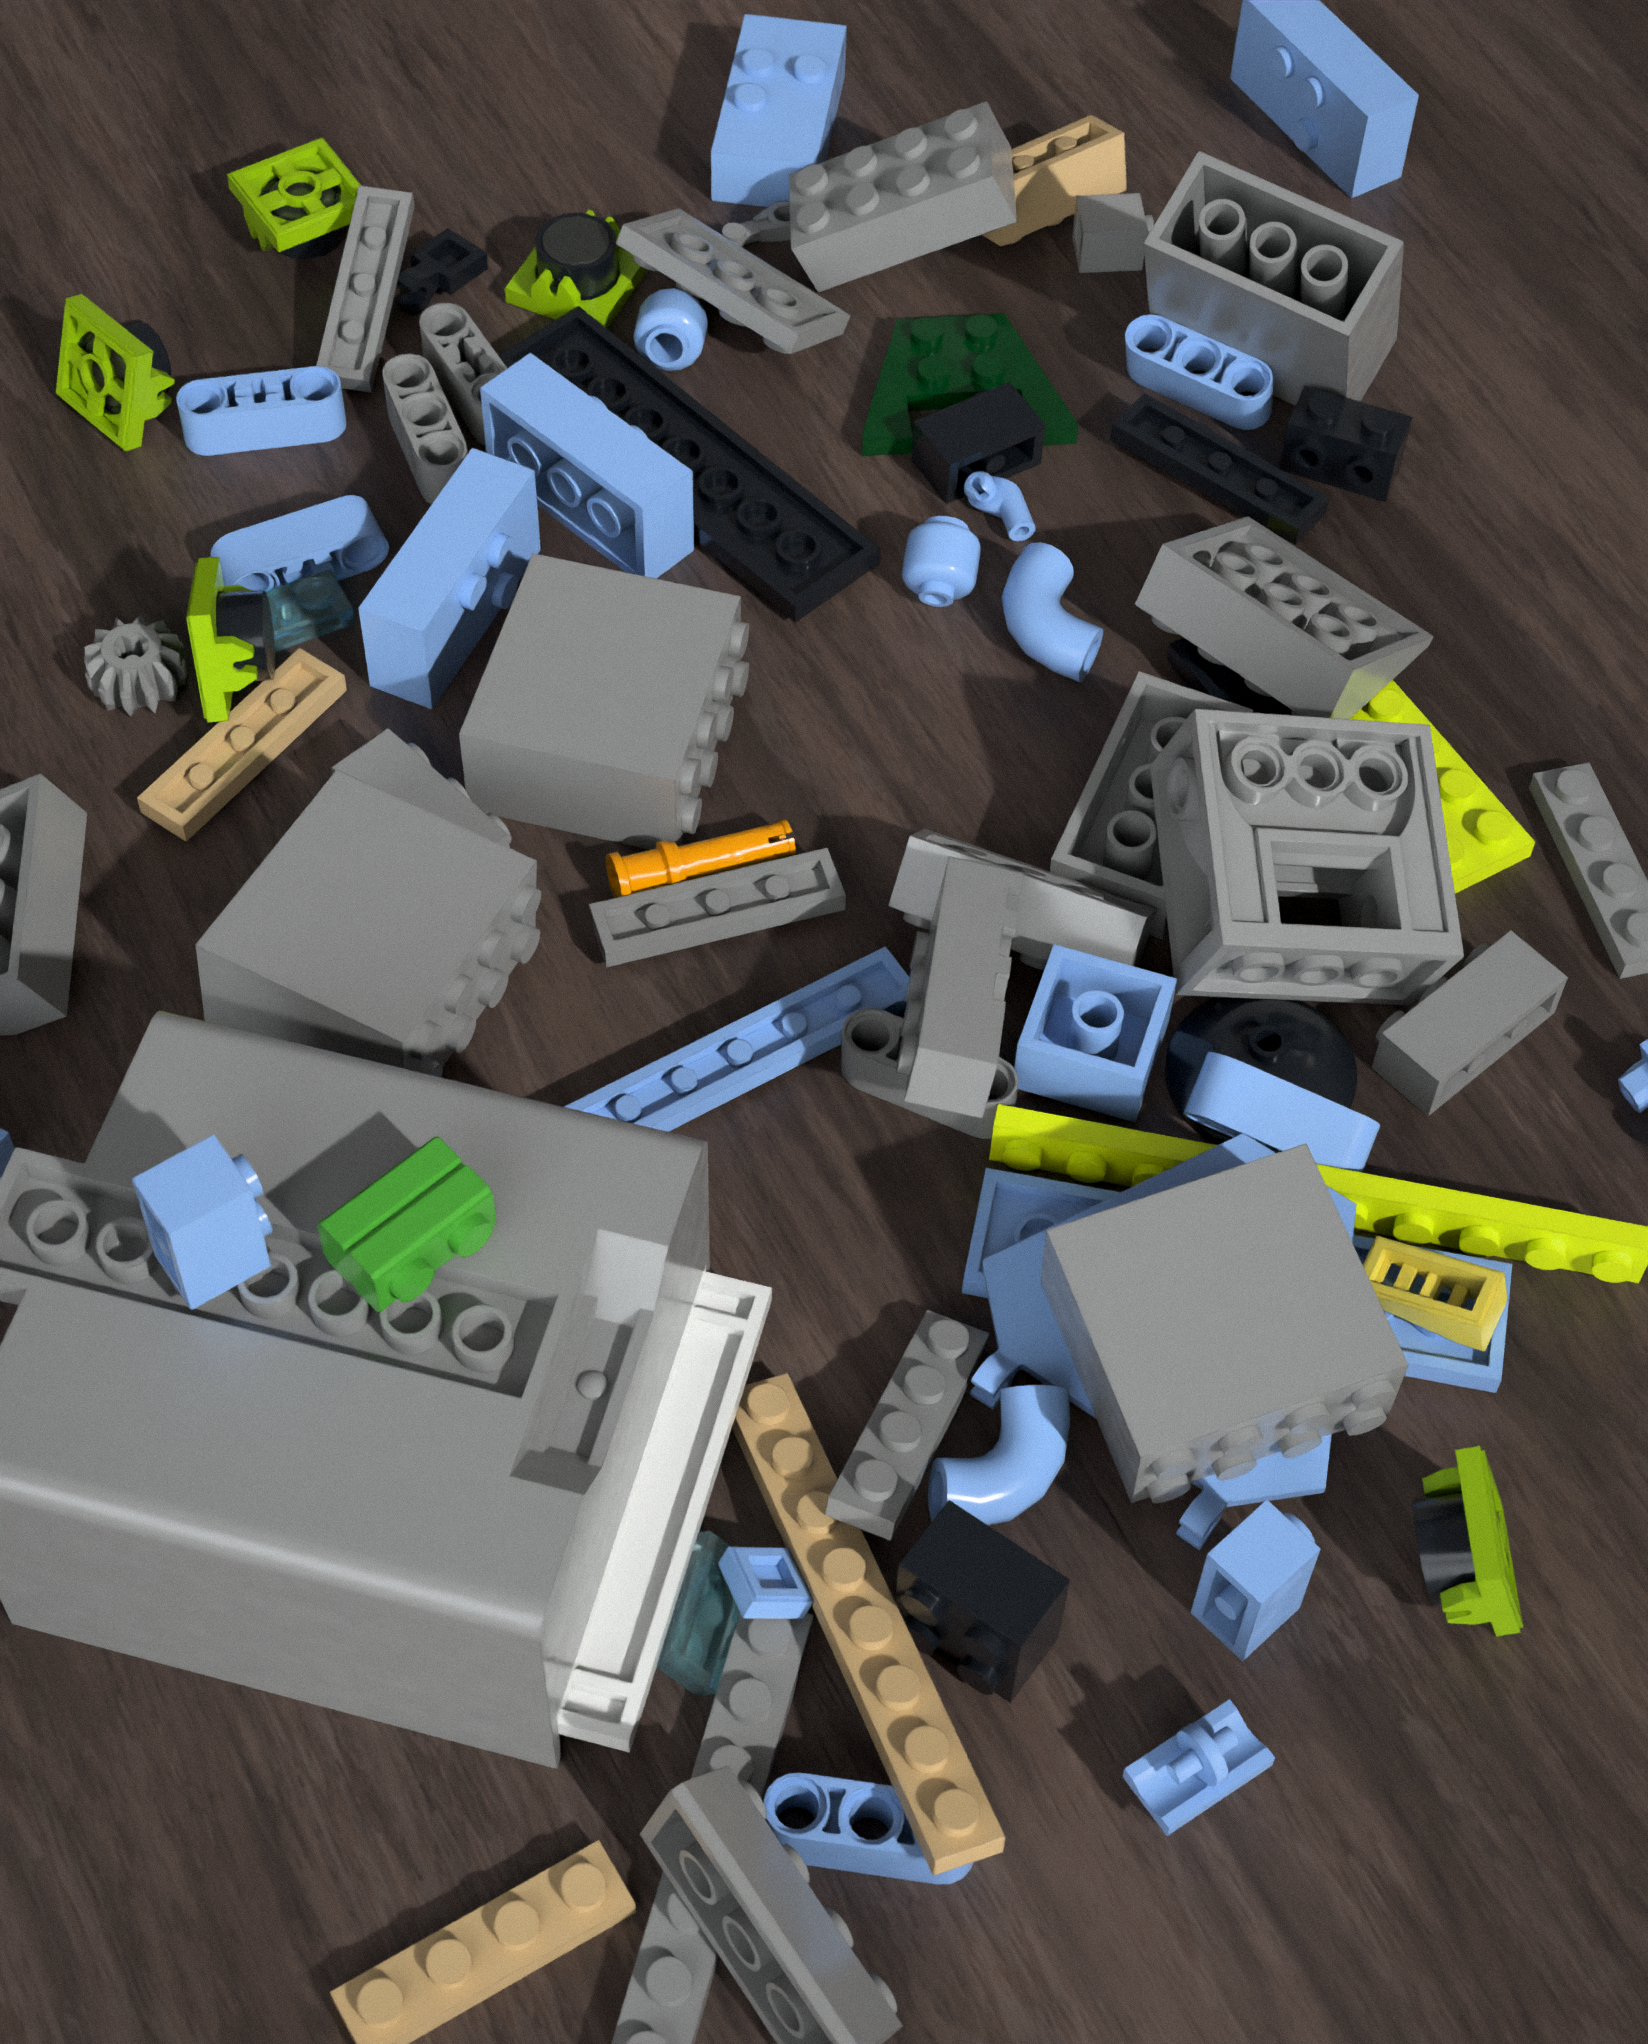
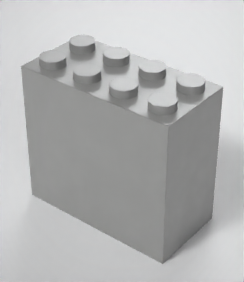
[1143,151,1404,406]
[459,553,749,850]
[195,770,541,1077]
[1041,1143,1408,1503]

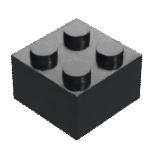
[895,1500,1070,1703]

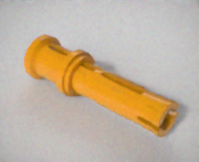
[606,819,796,898]

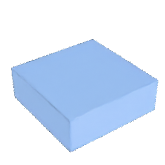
[718,1547,814,1619]

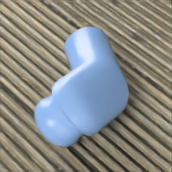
[964,471,1036,541]

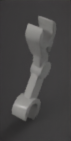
[722,201,791,248]

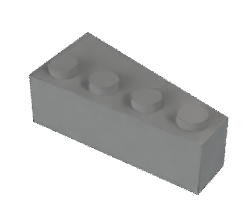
[896,856,1023,1119]

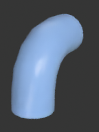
[1001,542,1103,683]
[928,1385,1070,1525]

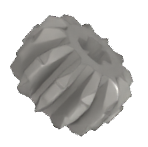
[84,614,187,717]

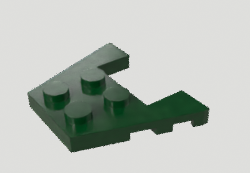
[861,313,1078,456]

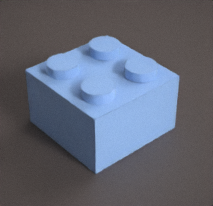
[1014,944,1177,1123]

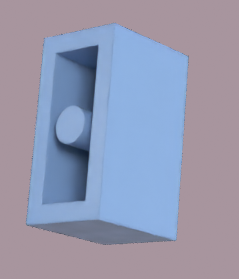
[132,1134,273,1310]
[1191,1500,1321,1662]

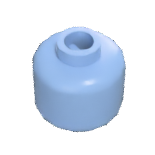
[633,288,708,371]
[902,516,981,607]

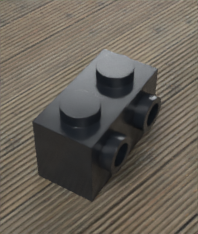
[1279,385,1413,502]

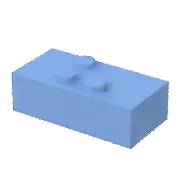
[1230,0,1419,199]
[711,14,847,207]
[480,353,694,579]
[358,448,541,710]

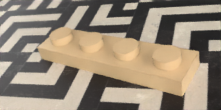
[137,648,347,842]
[330,1840,636,2044]

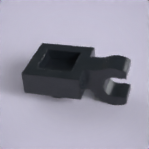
[397,228,488,315]

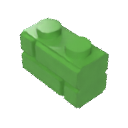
[317,1136,497,1313]

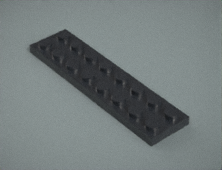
[498,306,880,623]

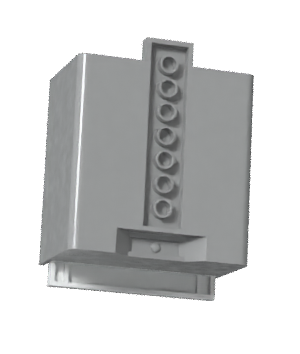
[0,1011,772,1769]

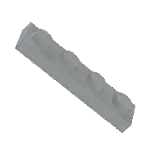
[316,185,415,393]
[1529,762,1648,979]
[589,848,846,968]
[825,1310,990,1541]

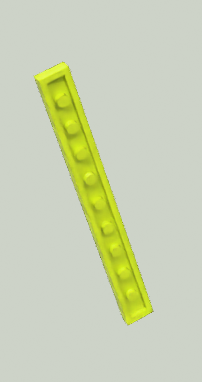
[989,1104,1648,1283]

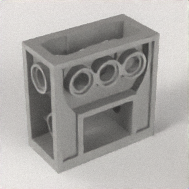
[1150,709,1464,1005]

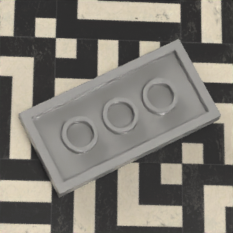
[616,208,851,354]

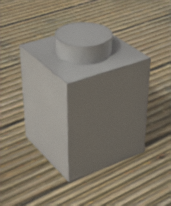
[1072,193,1154,273]

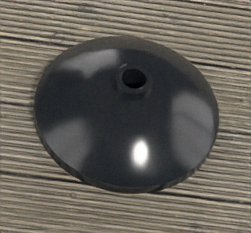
[1165,997,1357,1145]

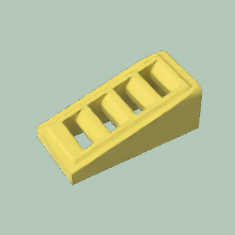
[1363,1235,1507,1352]

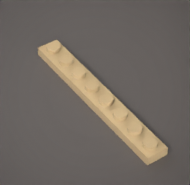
[732,1373,1005,1876]

